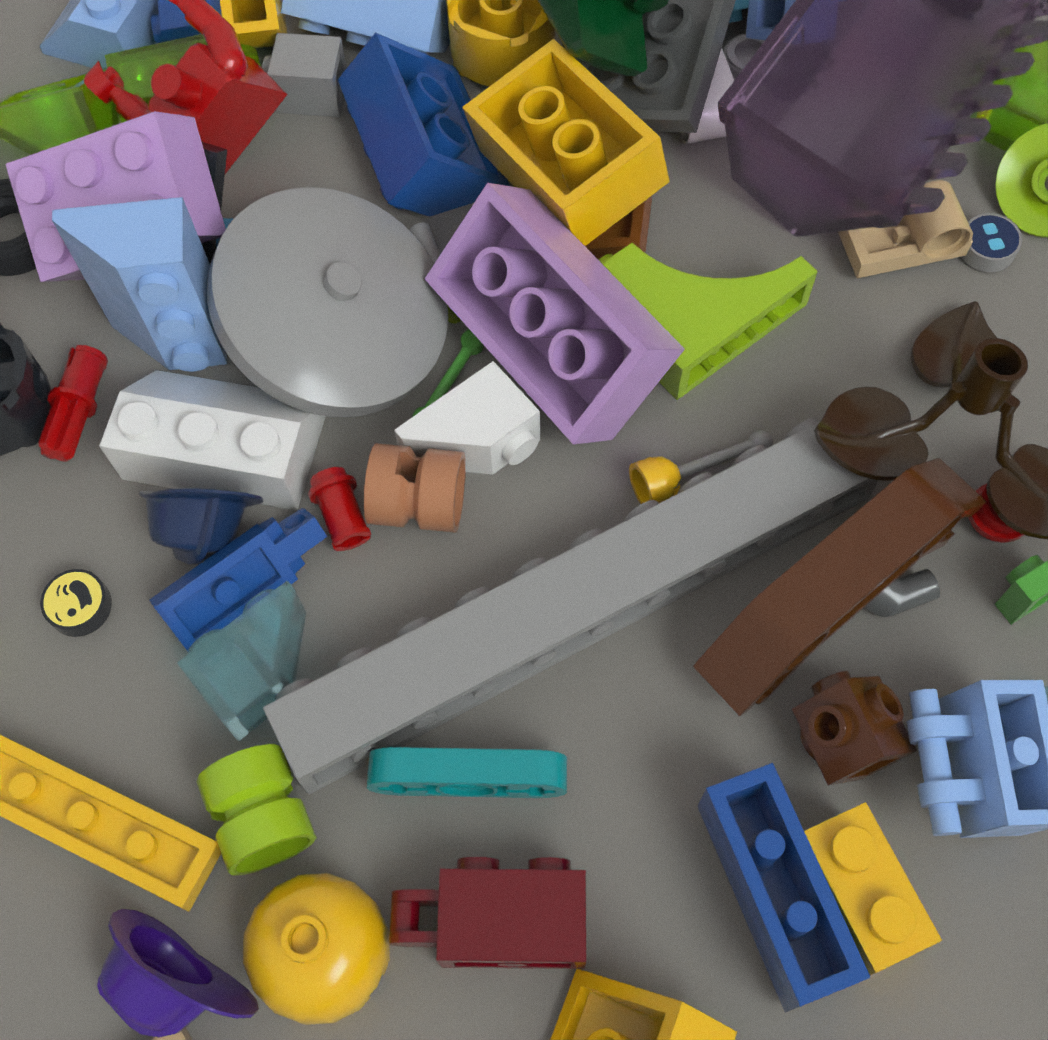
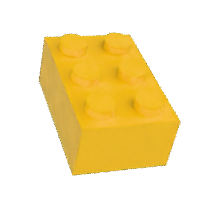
[462,39,670,246]

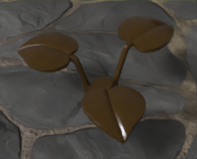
[814,301,1048,539]

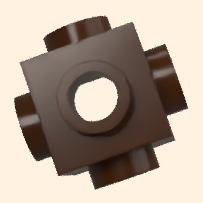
[792,671,917,786]

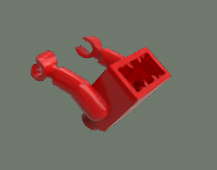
[84,0,288,174]

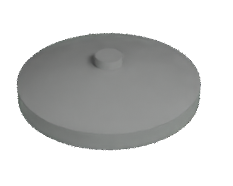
[207,187,448,417]

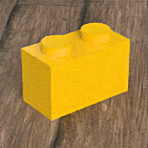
[804,802,942,975]

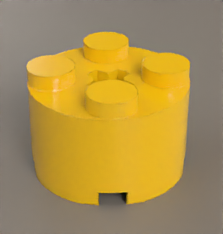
[446,0,556,86]

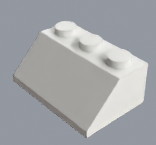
[99,370,326,511]

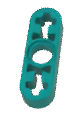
[366,747,567,798]

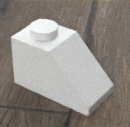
[394,361,540,475]

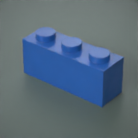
[697,763,871,1013]

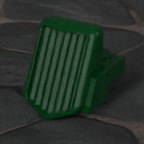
[537,0,669,77]

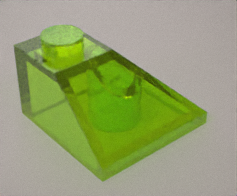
[0,67,119,155]

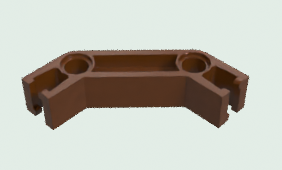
[693,458,987,716]

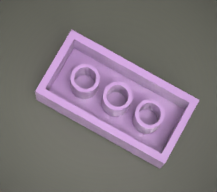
[425,183,685,445]

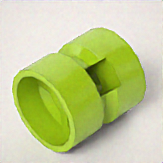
[196,744,317,876]

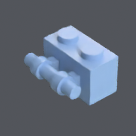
[906,680,1048,838]

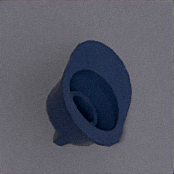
[139,488,264,565]

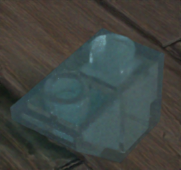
[177,581,306,741]

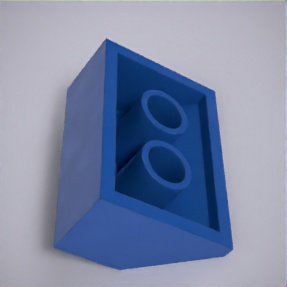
[337,32,510,217]

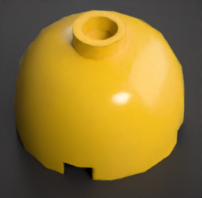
[243,873,390,1025]

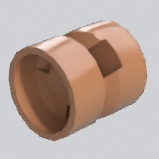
[364,443,466,533]

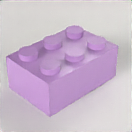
[5,111,226,282]

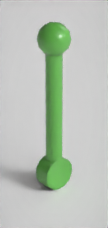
[412,330,484,417]

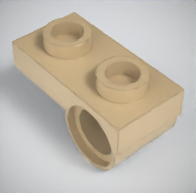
[838,180,973,278]

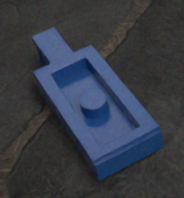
[149,508,328,655]

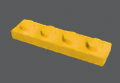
[0,735,221,912]

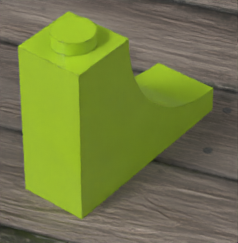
[599,242,818,400]

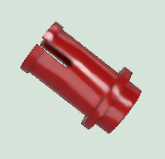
[308,467,372,551]

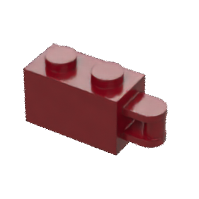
[389,857,586,969]

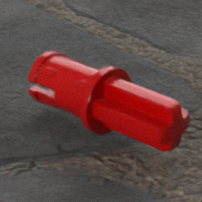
[38,345,108,462]

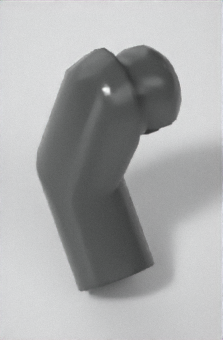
[864,569,940,617]

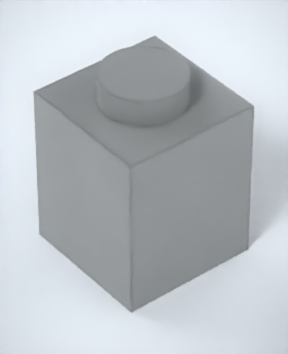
[262,33,347,117]

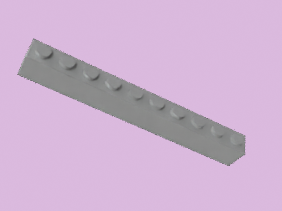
[263,418,879,795]

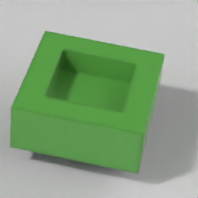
[994,554,1048,625]

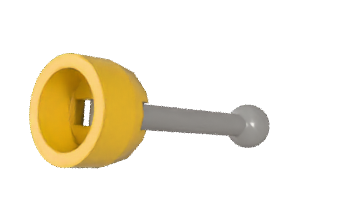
[629,430,773,504]

